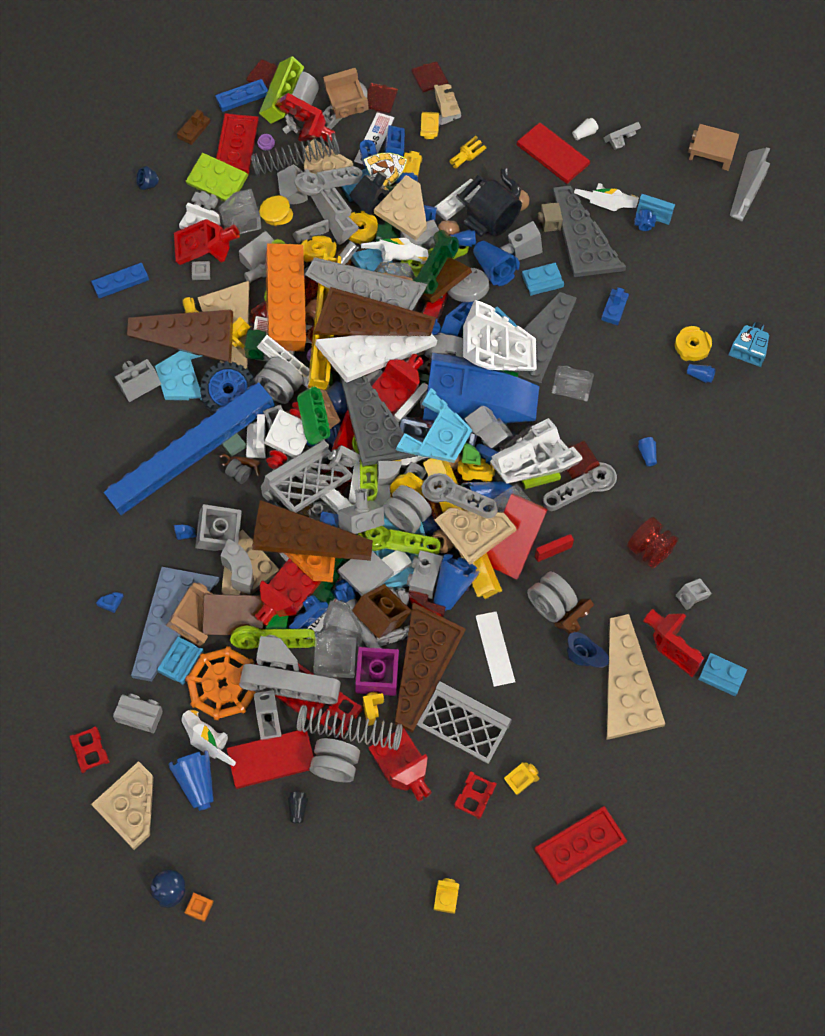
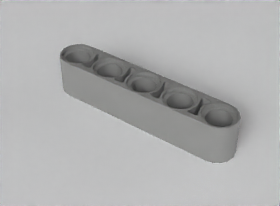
[239,664,341,704]

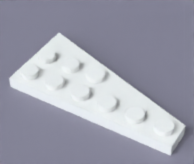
[315,334,438,383]

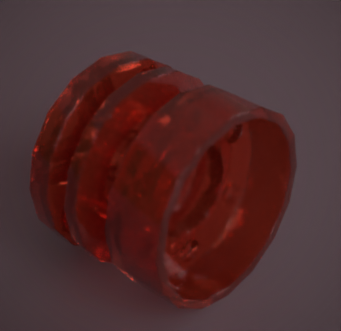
[627,517,679,569]

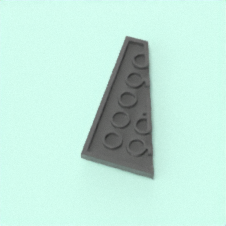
[553,186,626,277]
[506,292,577,387]
[339,374,418,466]

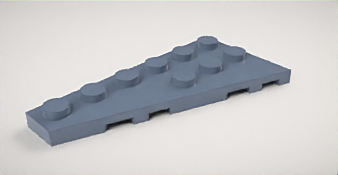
[131,567,219,682]

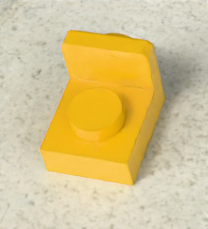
[420,112,439,139]
[402,151,422,176]
[232,317,250,349]
[363,692,384,726]
[504,763,540,795]
[434,878,459,914]

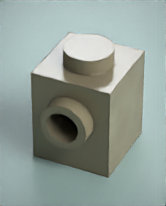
[538,203,563,232]

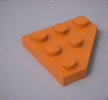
[284,553,335,582]

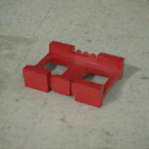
[320,692,363,739]
[70,726,110,773]
[454,771,497,820]

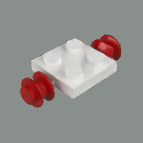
[264,402,307,470]

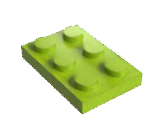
[186,153,248,205]

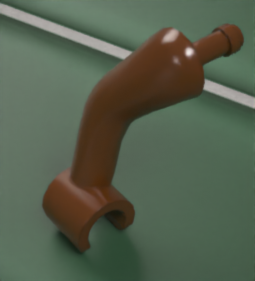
[219,453,261,476]

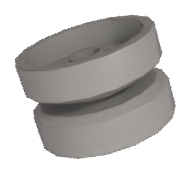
[255,357,303,404]
[382,485,432,534]
[527,571,578,622]
[310,738,360,783]

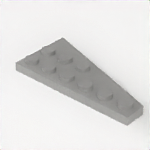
[305,257,427,310]

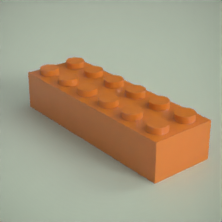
[266,243,306,351]

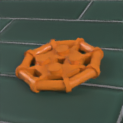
[185,646,256,721]

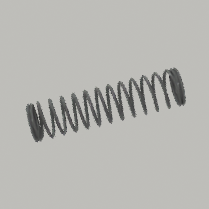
[251,132,340,176]

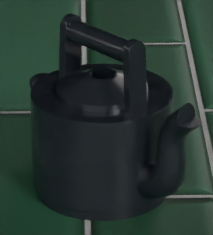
[456,168,522,237]

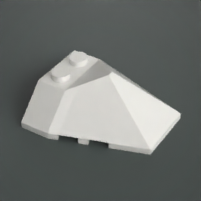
[463,300,536,371]
[490,418,582,484]

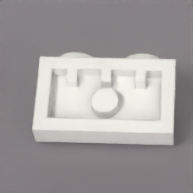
[179,203,220,229]
[246,414,266,458]
[491,440,536,474]

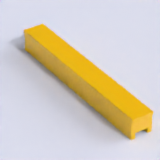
[307,253,341,391]
[423,458,502,599]

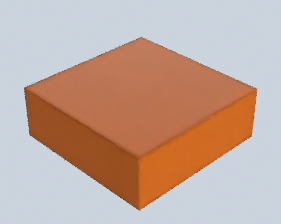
[184,893,213,922]

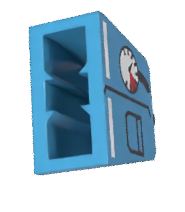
[729,322,769,367]

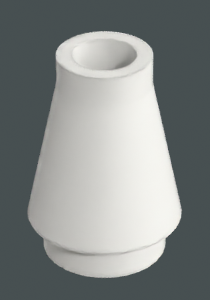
[572,118,598,140]

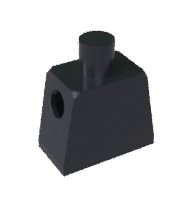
[349,171,389,217]

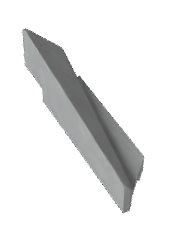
[730,147,770,221]
[304,169,359,245]

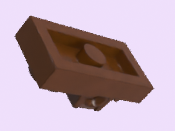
[177,109,210,145]
[554,599,594,635]

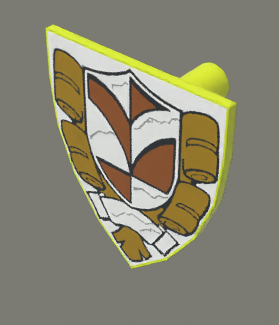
[364,153,407,186]

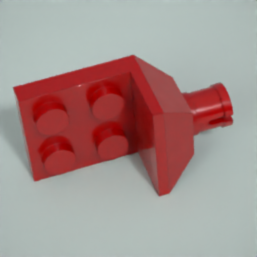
[275,93,335,143]
[174,219,240,265]
[372,354,423,416]
[254,559,322,626]
[644,609,704,677]
[368,727,432,801]

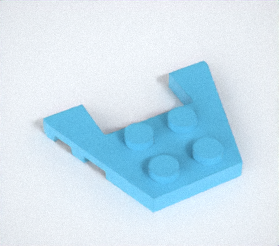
[155,351,202,400]
[396,388,472,463]

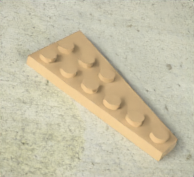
[198,281,250,389]
[606,614,665,740]

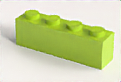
[259,56,304,123]

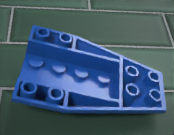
[423,353,539,423]

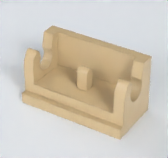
[434,84,460,118]

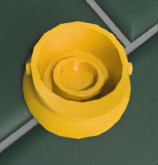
[259,196,293,226]

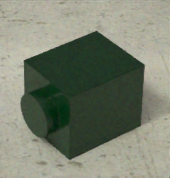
[244,329,266,360]

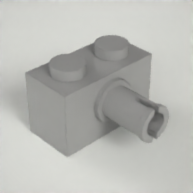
[115,359,161,402]
[338,489,384,534]
[407,550,443,599]

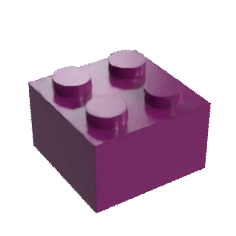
[356,647,399,696]

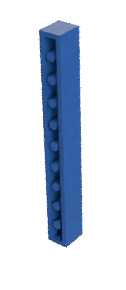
[104,382,275,515]

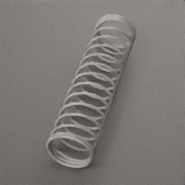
[297,705,402,750]

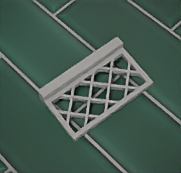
[263,440,353,513]
[417,681,511,764]

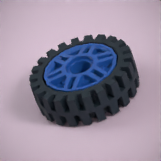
[200,361,255,414]

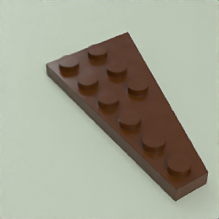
[314,287,436,336]
[127,309,233,363]
[252,500,373,561]
[395,603,466,733]

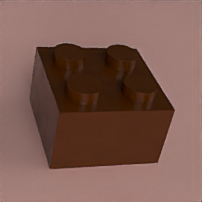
[352,584,412,639]

